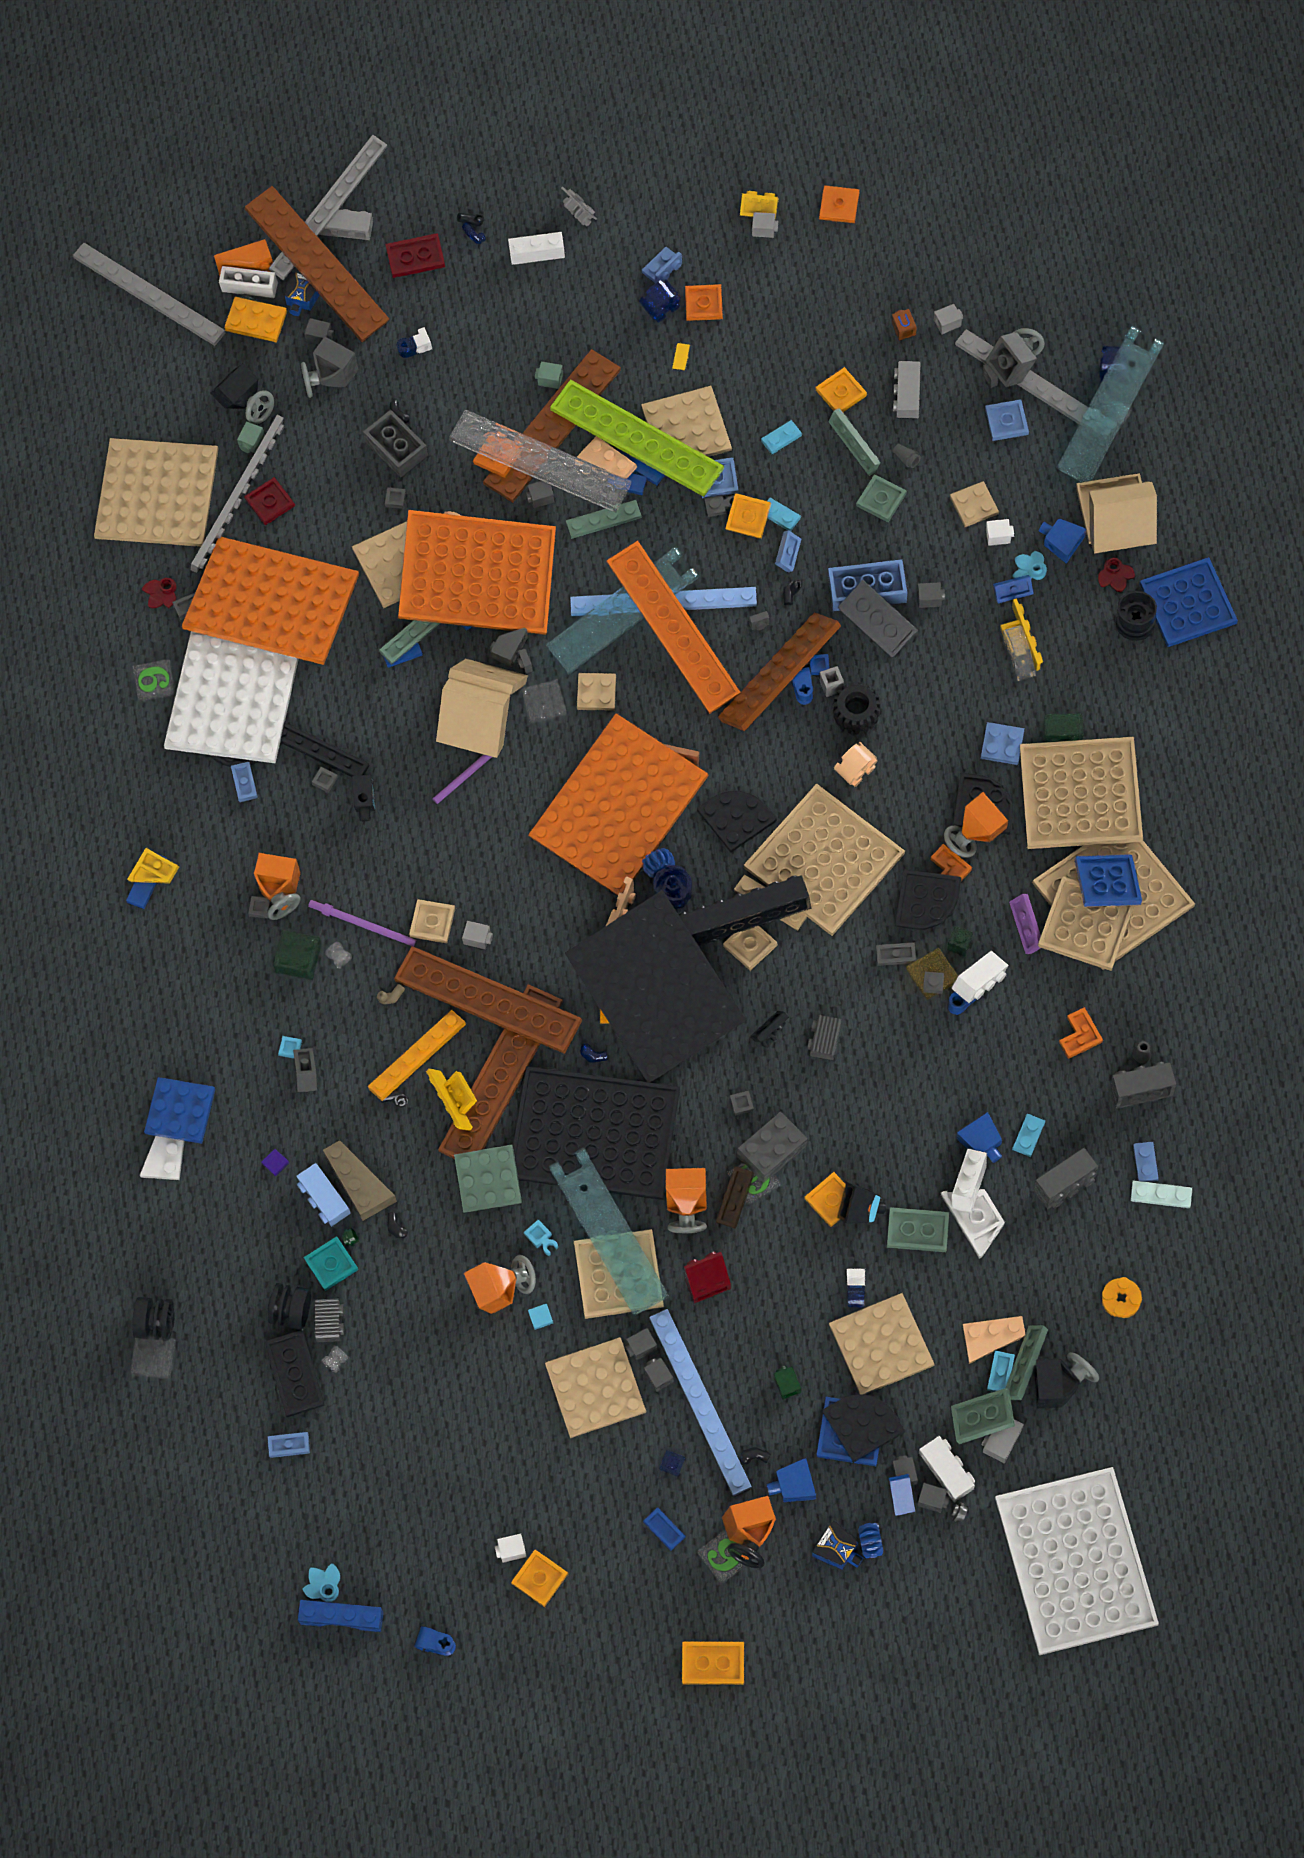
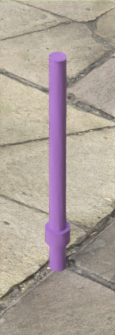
[308,900,416,947]

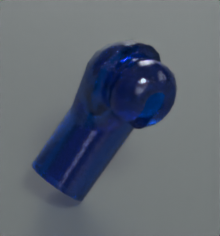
[462,223,486,244]
[580,1044,608,1063]

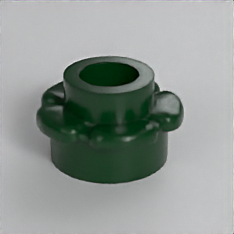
[342,1228,359,1247]

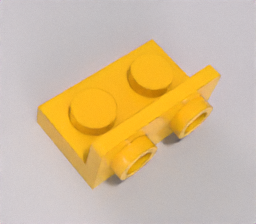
[740,191,779,219]

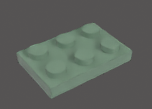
[887,1207,949,1252]
[951,1388,1015,1444]

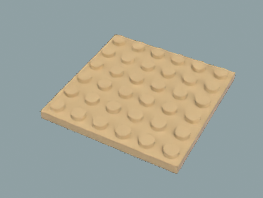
[94,438,218,547]
[1020,737,1143,849]
[744,784,905,936]
[1032,841,1195,970]

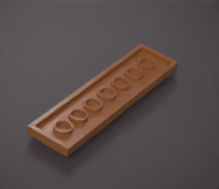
[718,612,841,731]

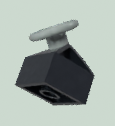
[210,363,274,424]
[1034,1352,1099,1409]

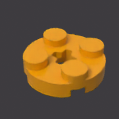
[1102,1277,1142,1318]

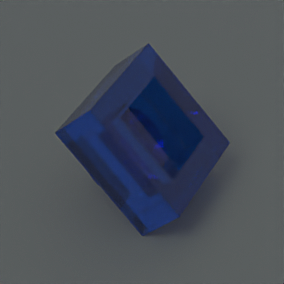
[659,1450,686,1477]

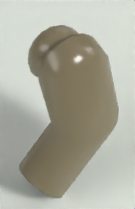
[377,984,405,1004]

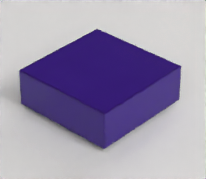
[261,1149,289,1177]

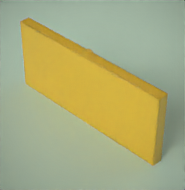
[672,343,690,370]

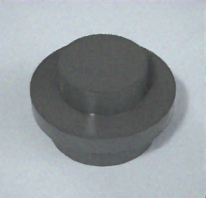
[950,1502,968,1522]

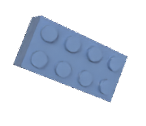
[828,560,907,611]

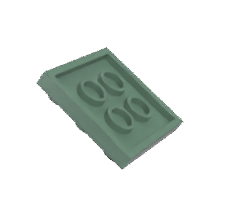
[454,1145,522,1213]

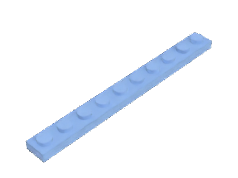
[570,587,757,616]
[649,1309,752,1496]

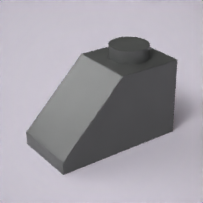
[490,628,528,667]
[293,1048,317,1092]

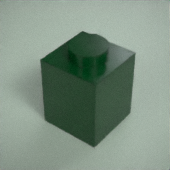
[774,1366,801,1400]

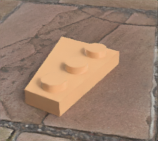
[572,436,637,480]
[606,877,636,926]
[963,1316,1025,1364]

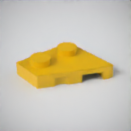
[127,848,179,883]

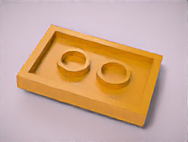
[224,297,287,342]
[682,1642,744,1685]

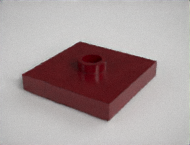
[244,477,295,525]

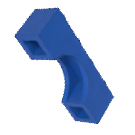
[298,1600,383,1632]

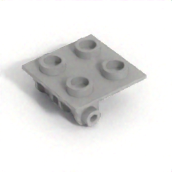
[562,187,597,226]

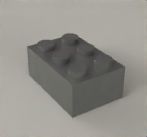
[363,410,428,478]
[1110,1062,1176,1109]
[737,1112,808,1183]
[1034,1148,1098,1210]

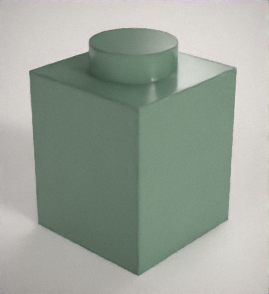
[535,362,563,389]
[237,421,265,453]

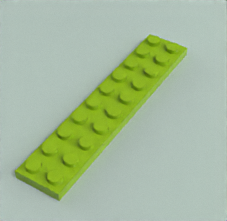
[550,380,724,497]

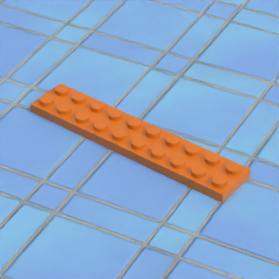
[607,541,741,714]

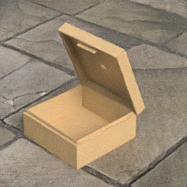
[1076,473,1157,553]
[436,659,528,758]

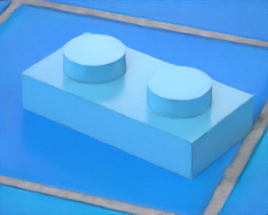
[761,420,802,454]
[768,498,801,532]
[1013,1114,1045,1157]
[987,1351,1015,1392]

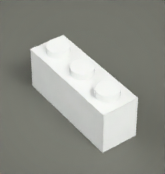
[508,232,565,265]
[219,266,278,298]
[952,951,1008,1003]
[952,1149,987,1213]
[919,1436,975,1502]

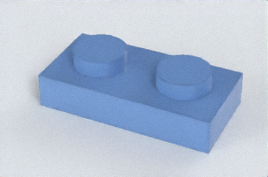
[775,530,801,572]
[231,762,258,802]
[1133,1142,1158,1182]
[268,1432,310,1458]

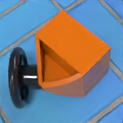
[722,1496,776,1569]

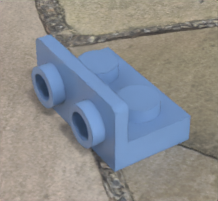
[642,247,682,285]

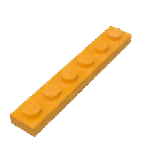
[368,1010,466,1101]

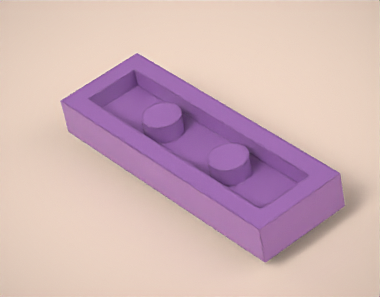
[1009,894,1041,954]

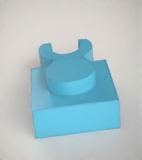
[524,1219,558,1256]

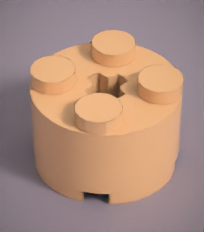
[834,742,878,787]

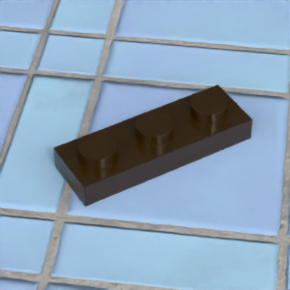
[716,1166,754,1229]

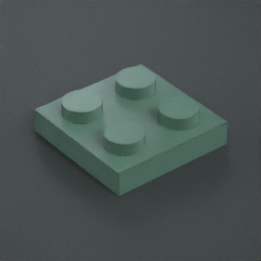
[856,474,907,522]

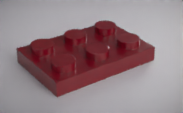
[385,233,445,278]

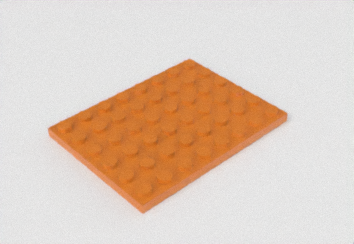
[398,510,556,635]
[182,537,359,665]
[529,713,709,896]

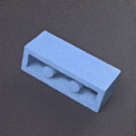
[297,1163,351,1227]

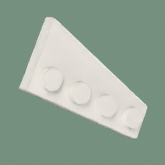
[140,1136,184,1180]

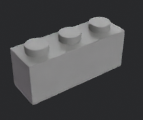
[319,209,373,240]
[893,361,920,418]

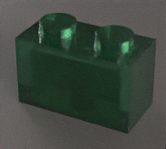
[1043,714,1084,742]

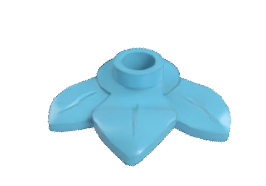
[1012,551,1047,580]
[303,1564,340,1602]

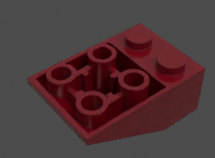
[684,1252,731,1304]

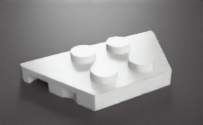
[941,1189,1005,1259]

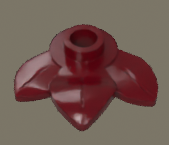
[1098,558,1135,592]
[142,578,177,608]

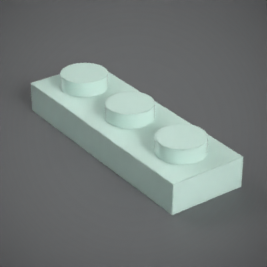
[1131,1181,1192,1208]

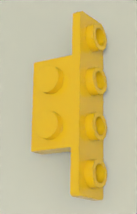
[1000,598,1043,671]
[426,1069,477,1131]

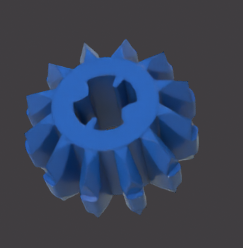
[642,848,675,878]
[858,1523,883,1558]

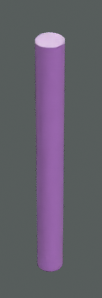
[433,754,492,804]

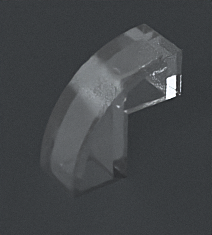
[1003,625,1035,681]

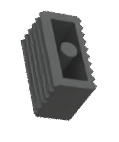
[808,1015,841,1060]
[315,1298,345,1342]

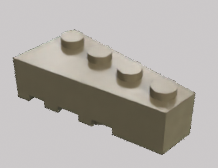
[323,1141,397,1221]

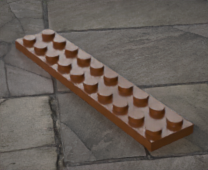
[245,186,389,342]
[483,349,621,503]
[394,946,582,1054]
[438,984,563,1159]

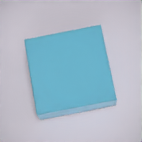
[278,1036,302,1058]
[528,1304,553,1330]

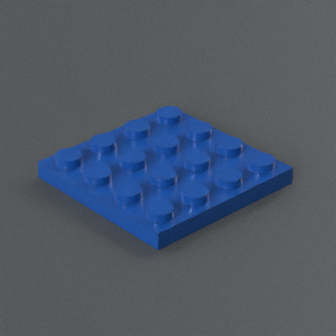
[1139,557,1238,647]

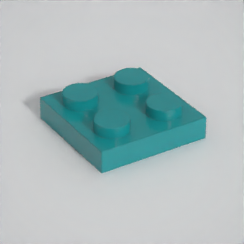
[303,1236,358,1291]

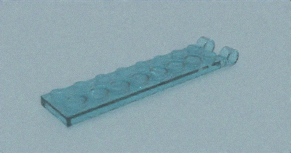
[1056,325,1164,482]
[546,547,700,675]
[549,1147,668,1316]

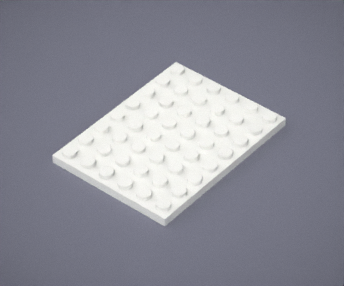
[164,631,299,763]
[995,1467,1159,1655]

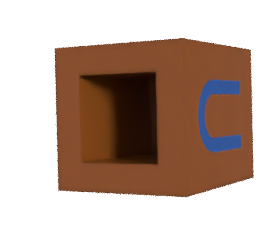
[892,309,917,340]

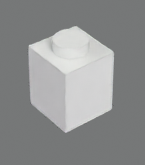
[986,519,1014,546]
[495,1534,526,1563]

